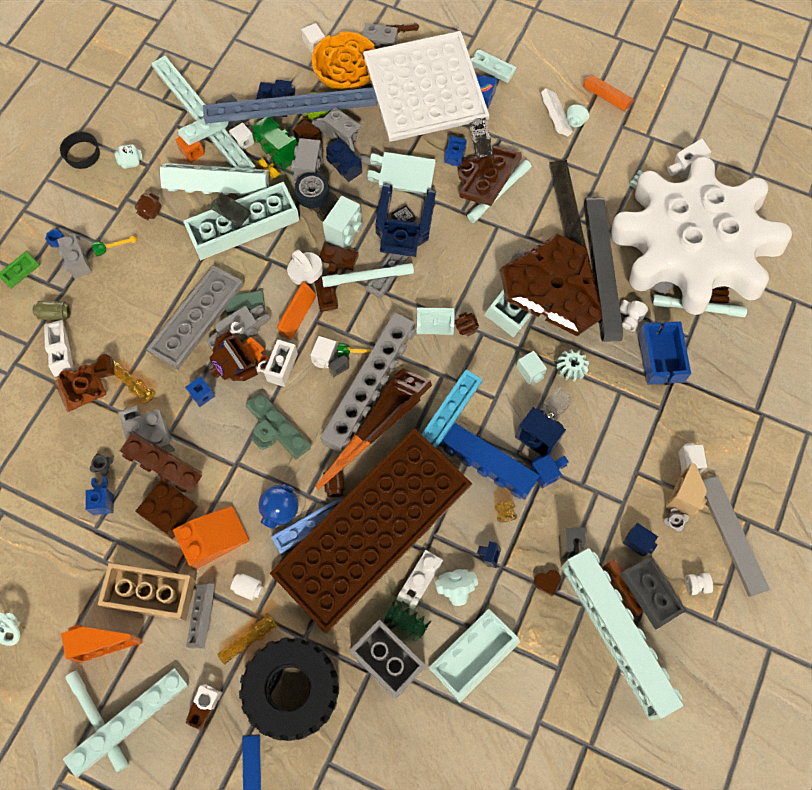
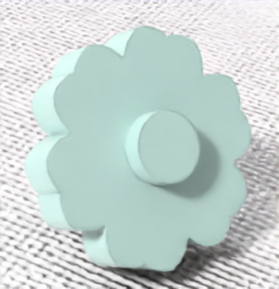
[435,569,478,606]

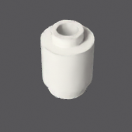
[231,574,264,601]

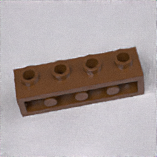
[120,431,202,493]

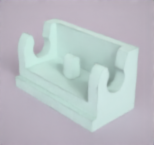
[417,308,454,335]

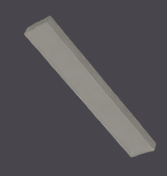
[703,476,770,597]

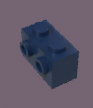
[326,138,362,182]

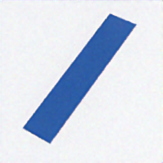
[242,735,261,790]

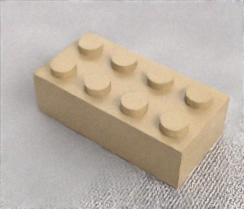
[97,563,196,622]

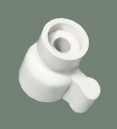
[620,300,648,331]

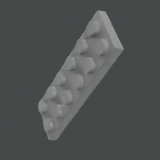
[146,265,244,370]

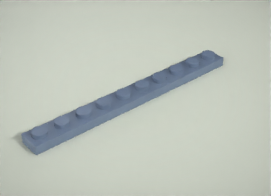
[203,88,377,124]

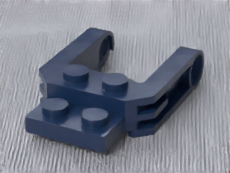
[375,184,436,257]

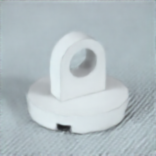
[287,250,323,285]

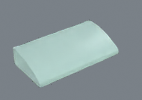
[429,609,520,703]

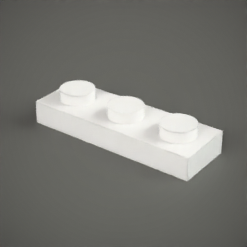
[541,88,573,136]

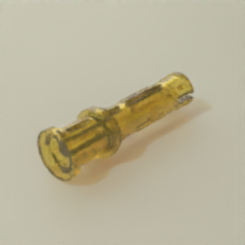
[113,359,155,404]
[217,612,279,665]

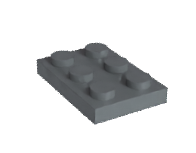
[620,556,687,630]

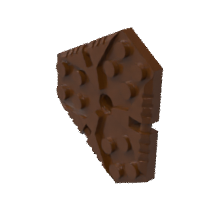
[500,233,602,336]

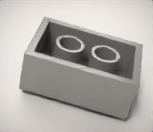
[349,620,426,699]

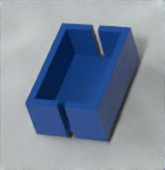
[638,321,691,385]

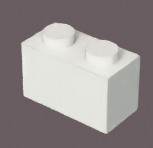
[264,339,298,387]

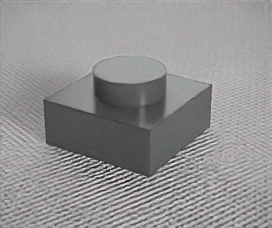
[328,355,349,378]

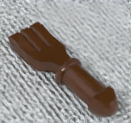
[386,23,419,33]

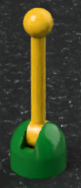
[92,236,137,257]
[337,343,372,357]

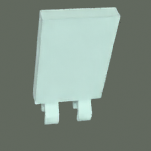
[367,152,436,195]

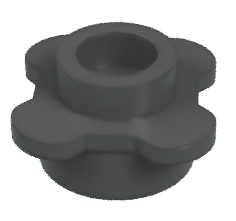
[90,454,113,475]

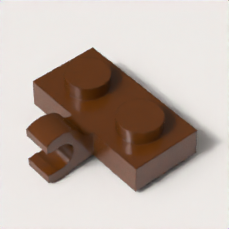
[319,243,359,275]

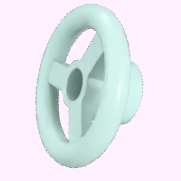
[0,612,20,646]

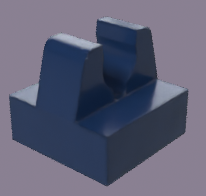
[477,541,501,568]

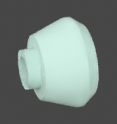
[567,104,589,127]

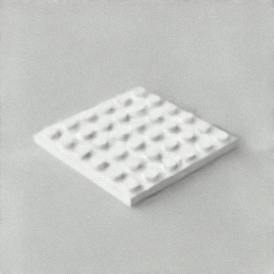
[363,31,489,142]

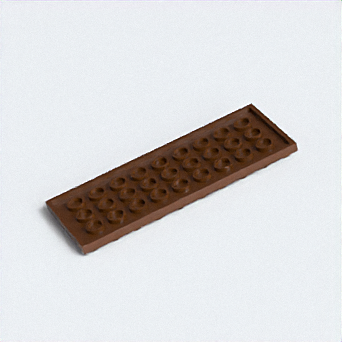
[270,428,473,634]

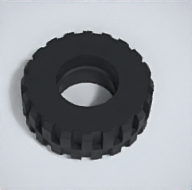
[239,637,339,741]

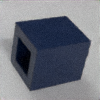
[623,523,658,557]

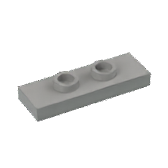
[186,583,215,649]

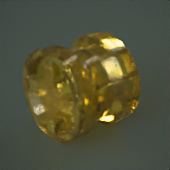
[495,501,517,522]

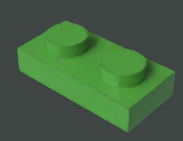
[0,252,40,289]

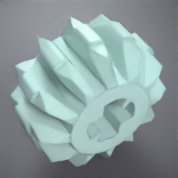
[556,349,589,382]

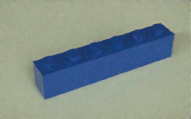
[439,423,540,500]

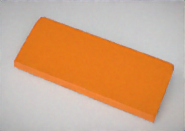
[583,75,634,112]
[277,282,316,340]

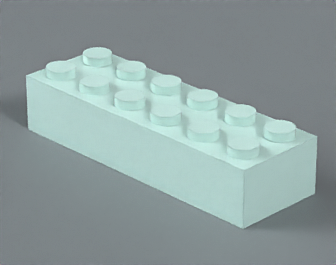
[183,182,300,260]

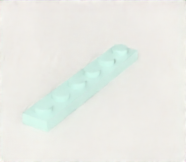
[63,668,188,778]

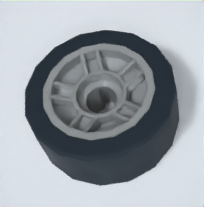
[295,173,329,208]

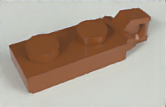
[603,560,643,617]

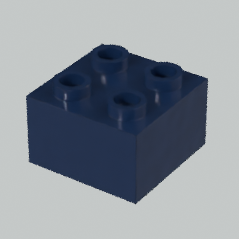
[515,407,566,457]

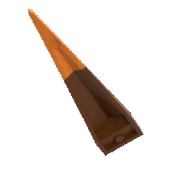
[316,368,432,490]

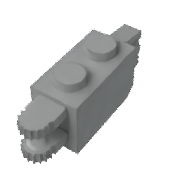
[206,305,270,350]

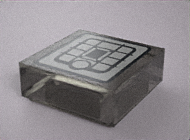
[391,205,416,222]

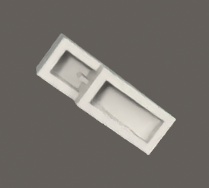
[44,320,73,377]

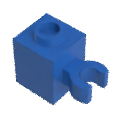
[530,454,569,488]
[85,477,113,515]

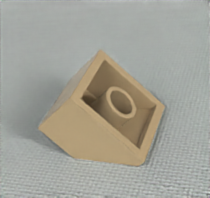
[666,463,707,517]

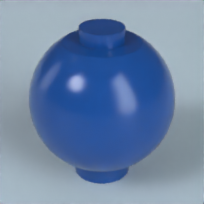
[258,483,299,529]

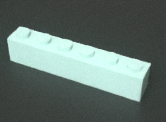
[160,163,269,196]

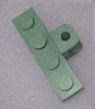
[246,393,311,459]

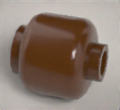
[135,193,162,220]

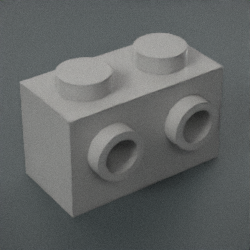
[362,23,398,49]
[57,233,92,279]

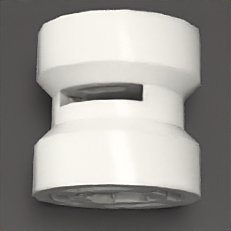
[685,572,713,595]

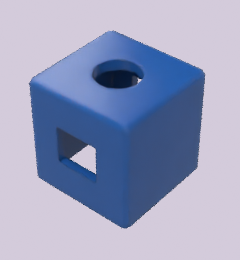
[185,376,215,407]

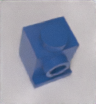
[444,136,467,167]

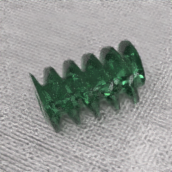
[384,599,431,643]

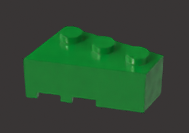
[251,117,297,170]

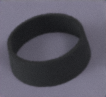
[60,132,100,169]

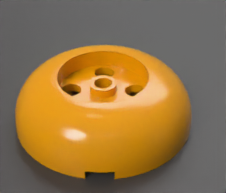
[312,32,375,91]

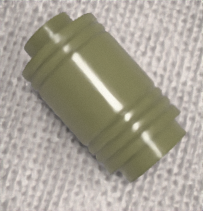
[33,301,71,320]

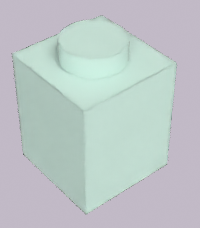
[516,351,547,385]

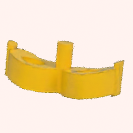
[257,157,281,179]

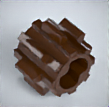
[455,312,479,337]

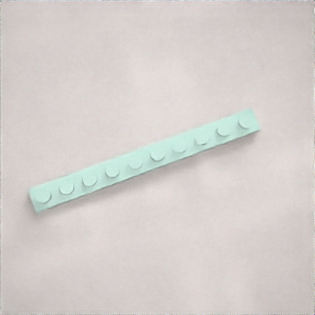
[151,56,256,169]

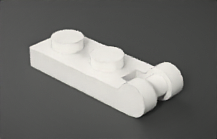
[396,550,443,610]

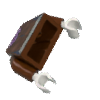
[210,322,267,381]

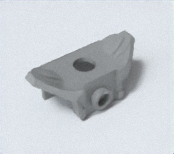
[312,107,361,154]

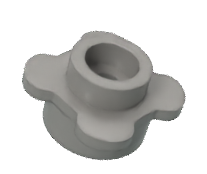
[664,508,689,532]

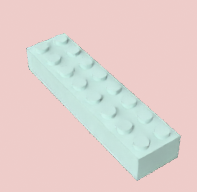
[561,548,683,720]

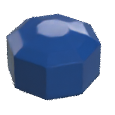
[45,229,65,248]

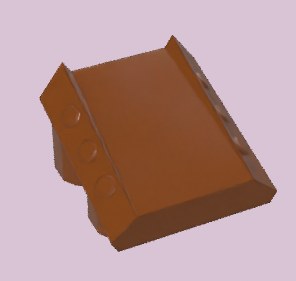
[54,364,107,412]

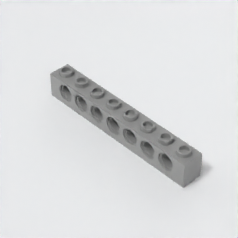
[320,312,416,454]

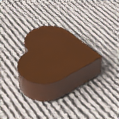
[90,354,115,378]
[534,570,561,596]

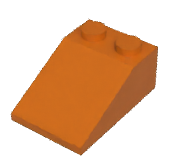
[173,506,250,570]
[61,625,142,663]

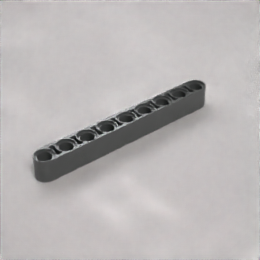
[584,197,623,342]

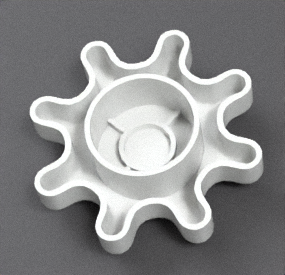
[610,157,792,315]

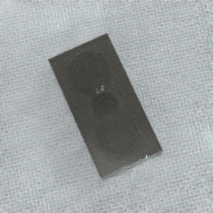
[210,193,251,227]

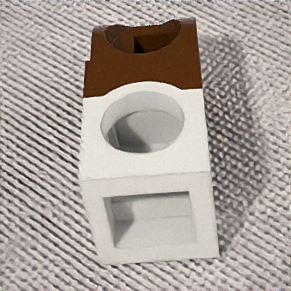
[186,684,223,731]

